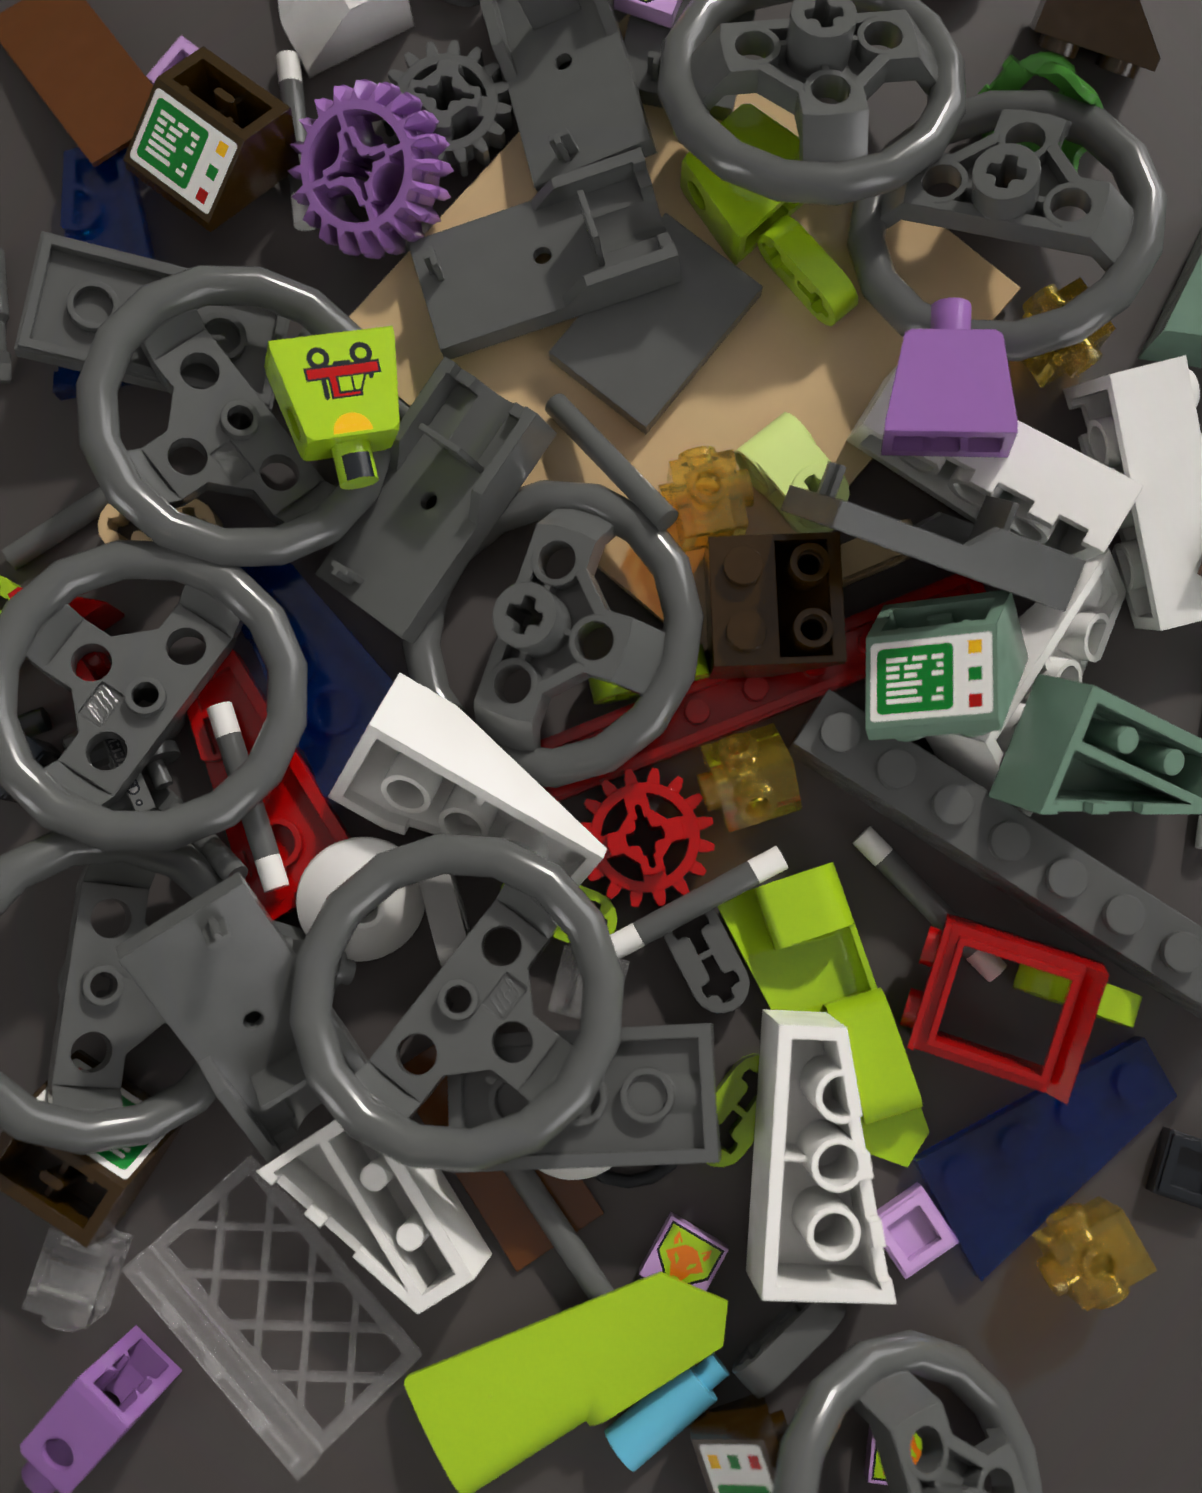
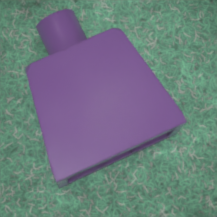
[881,297,1018,458]
[20,1325,183,1493]

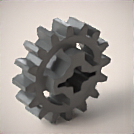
[382,40,513,179]

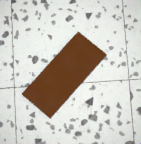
[0,0,153,168]
[403,1044,604,1272]

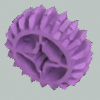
[288,79,454,259]

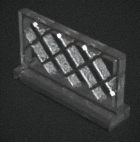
[121,1154,423,1481]

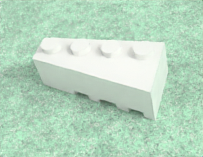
[1063,355,1202,631]
[846,366,1144,560]
[746,1009,896,1304]

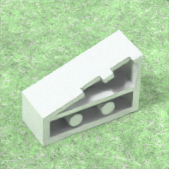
[256,1119,492,1314]

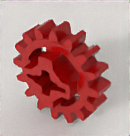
[581,768,715,908]

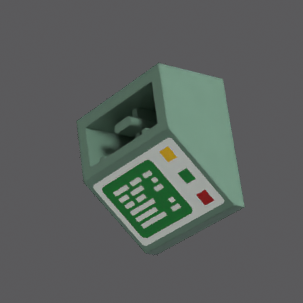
[865,590,1028,742]

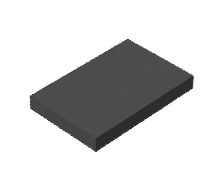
[549,213,763,435]

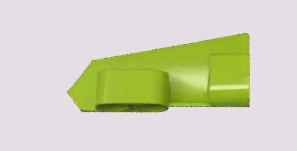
[717,862,930,1168]
[404,1271,728,1493]

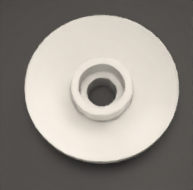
[296,837,425,962]

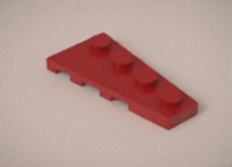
[187,650,351,921]

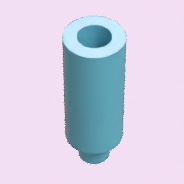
[604,1353,729,1472]

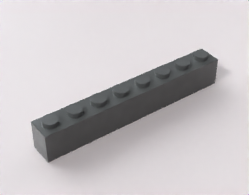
[785,689,1202,1020]

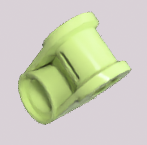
[734,412,850,533]

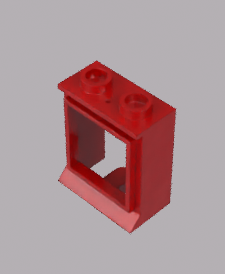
[900,913,1109,1105]

